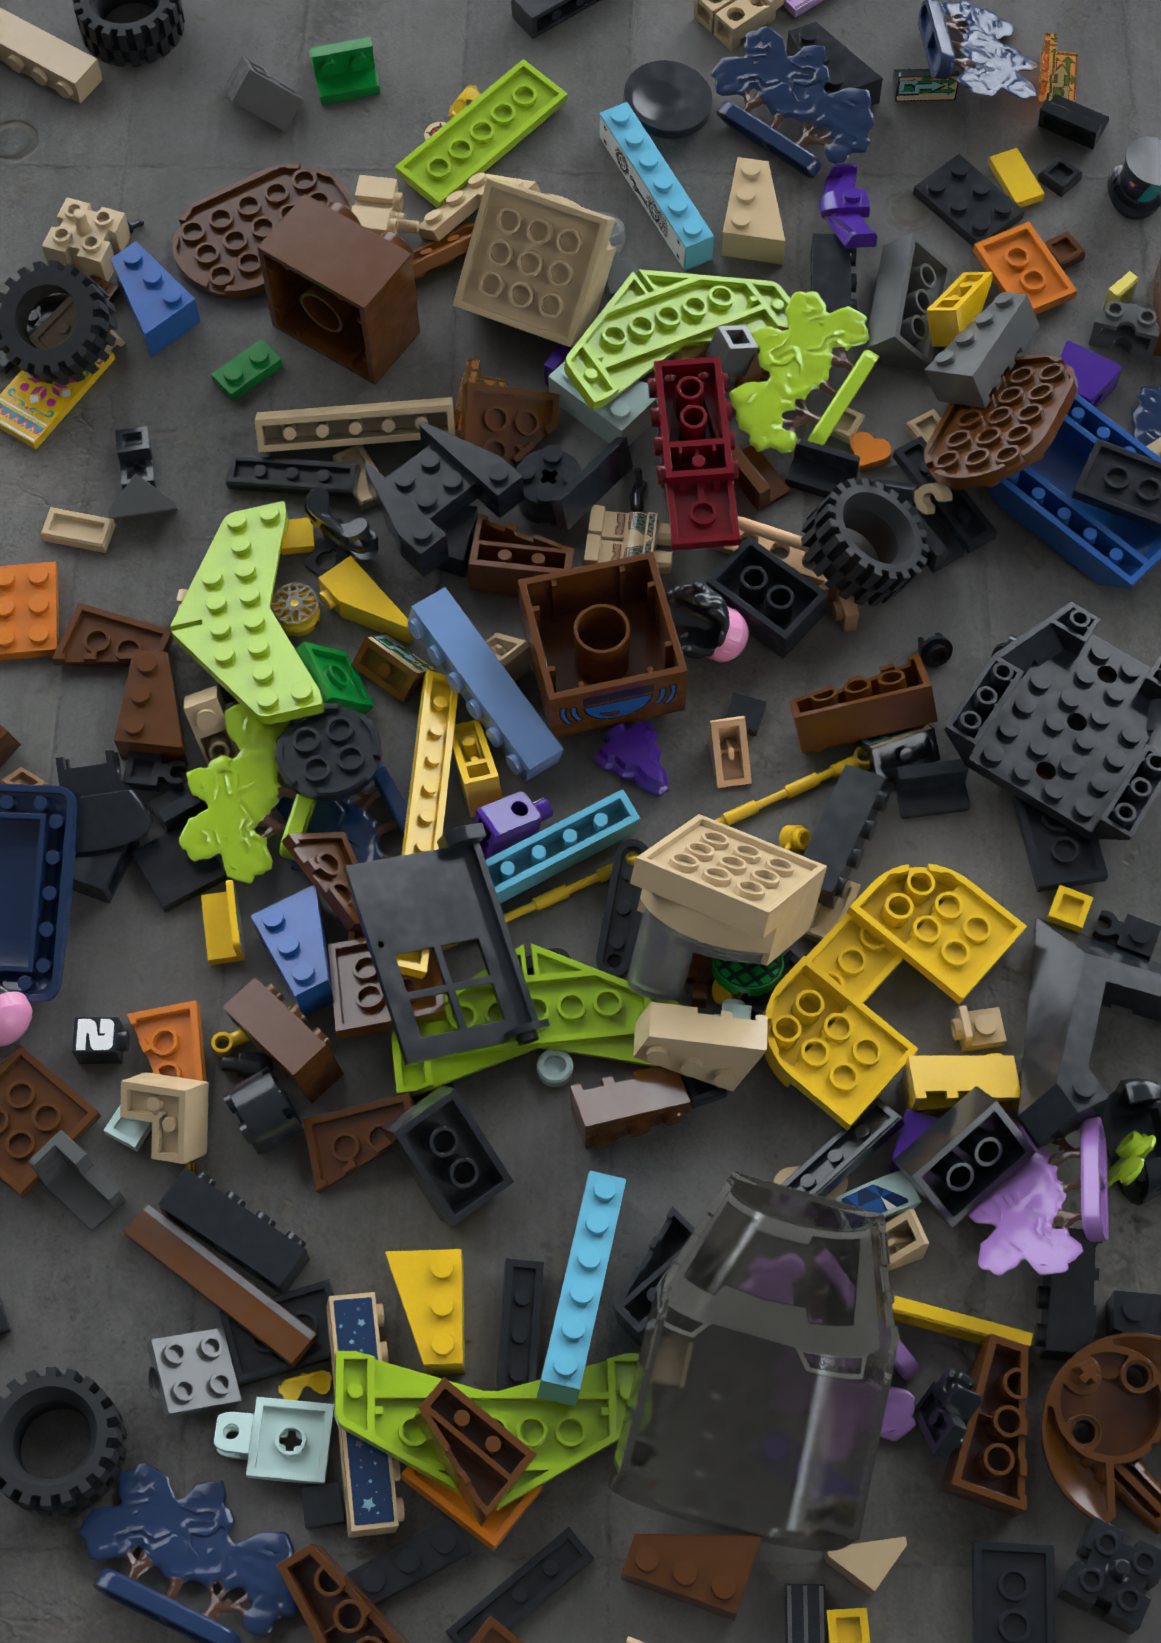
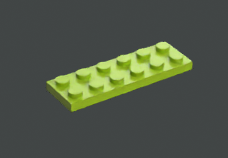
[395,59,568,209]

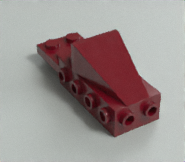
[647,356,740,551]

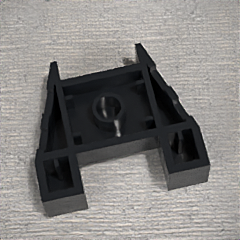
[364,422,524,577]

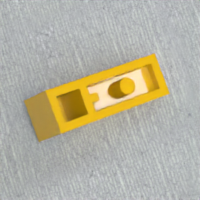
[926,272,993,349]
[318,556,415,644]
[452,720,503,817]

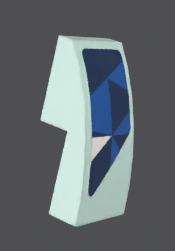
[833,1171,921,1230]

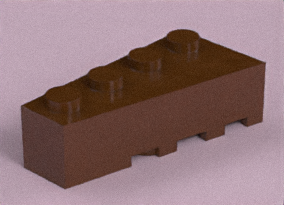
[789,653,938,753]
[940,1333,1028,1517]
[276,1544,409,1643]

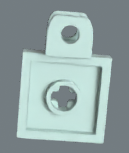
[214,1397,334,1485]

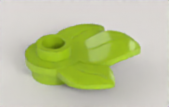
[1107,1130,1156,1188]

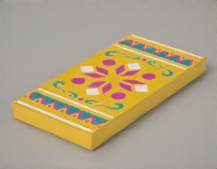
[0,351,115,450]

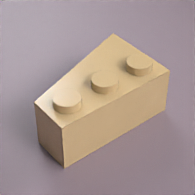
[721,157,786,265]
[633,1002,768,1091]

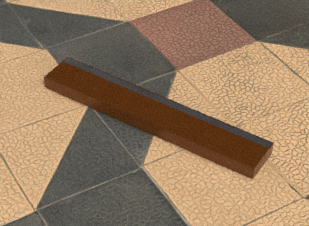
[123,1203,319,1368]

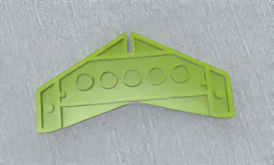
[564,269,790,411]
[170,501,325,724]
[391,943,679,1096]
[334,1351,647,1511]

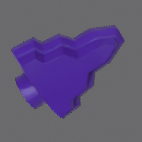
[593,721,669,797]

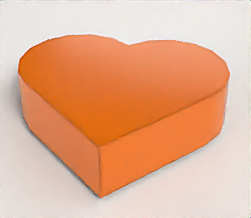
[849,432,892,472]

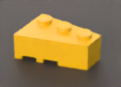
[900,1053,1021,1118]
[385,1249,465,1375]

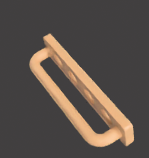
[713,516,828,585]

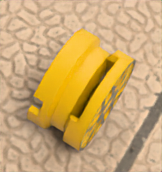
[271,582,321,637]

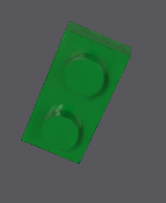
[211,339,283,402]

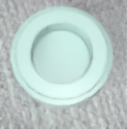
[537,1050,573,1087]

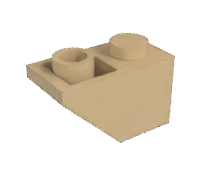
[184,685,240,766]

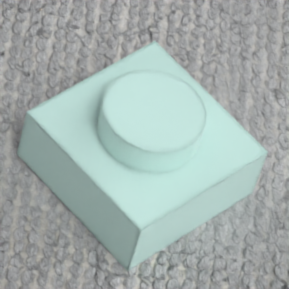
[103,1104,152,1152]

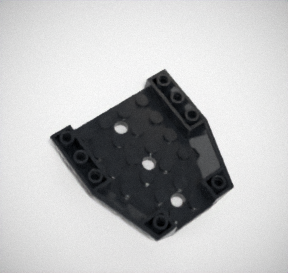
[944,602,1161,840]

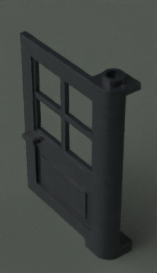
[343,822,550,1066]

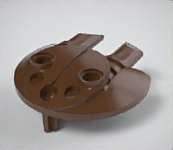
[1040,1333,1161,1534]

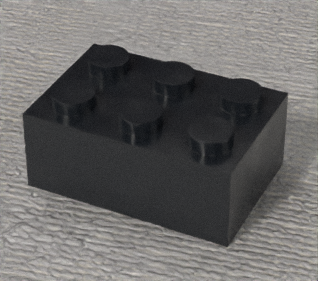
[706,536,829,659]
[381,1086,514,1226]
[893,1086,1036,1228]

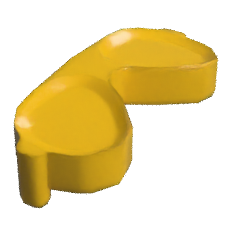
[448,85,481,119]
[278,1370,332,1401]

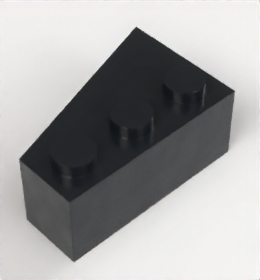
[786,22,883,106]

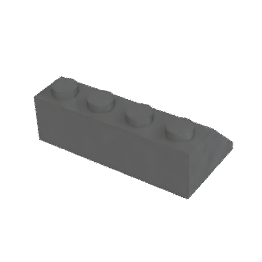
[865,233,952,372]

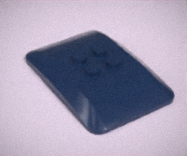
[0,784,77,1002]

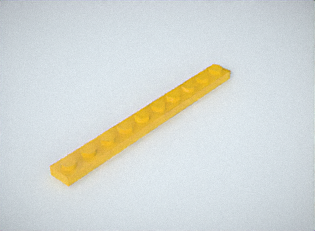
[395,670,458,979]

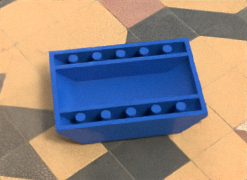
[988,394,1161,589]

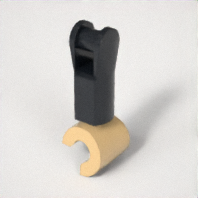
[862,477,952,515]

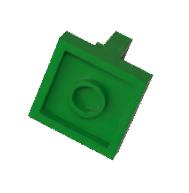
[309,37,381,105]
[295,642,374,714]

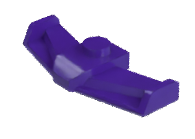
[819,163,877,248]

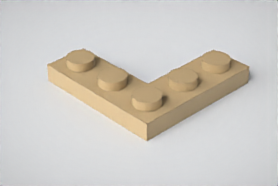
[418,173,541,241]

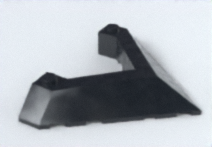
[1017,917,1161,1149]

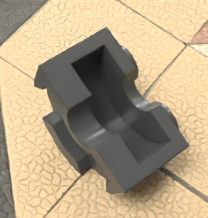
[1088,301,1159,360]

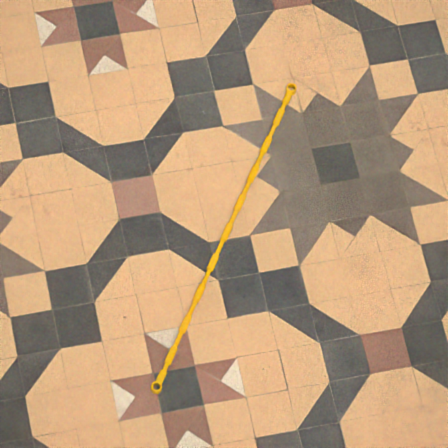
[211,747,870,1057]

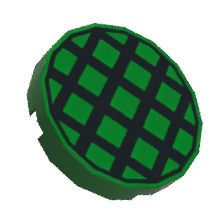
[711,946,784,996]

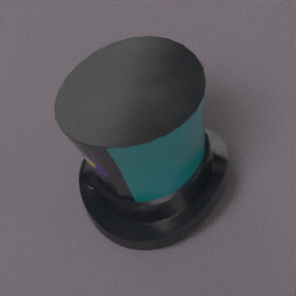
[1107,137,1161,219]

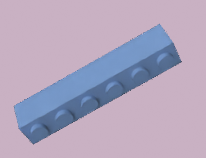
[408,587,564,782]

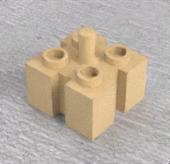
[351,175,420,236]
[42,197,131,281]

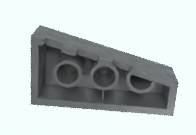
[924,292,1040,408]

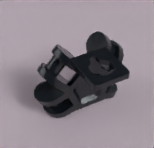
[304,487,379,577]

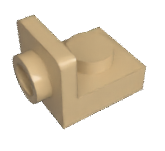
[951,1005,1007,1052]

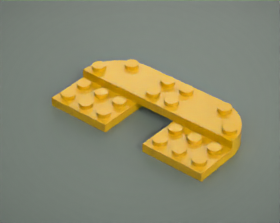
[763,864,1027,1131]

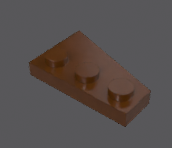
[52,603,173,665]
[281,832,362,931]
[303,1093,414,1193]

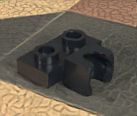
[913,1368,983,1461]

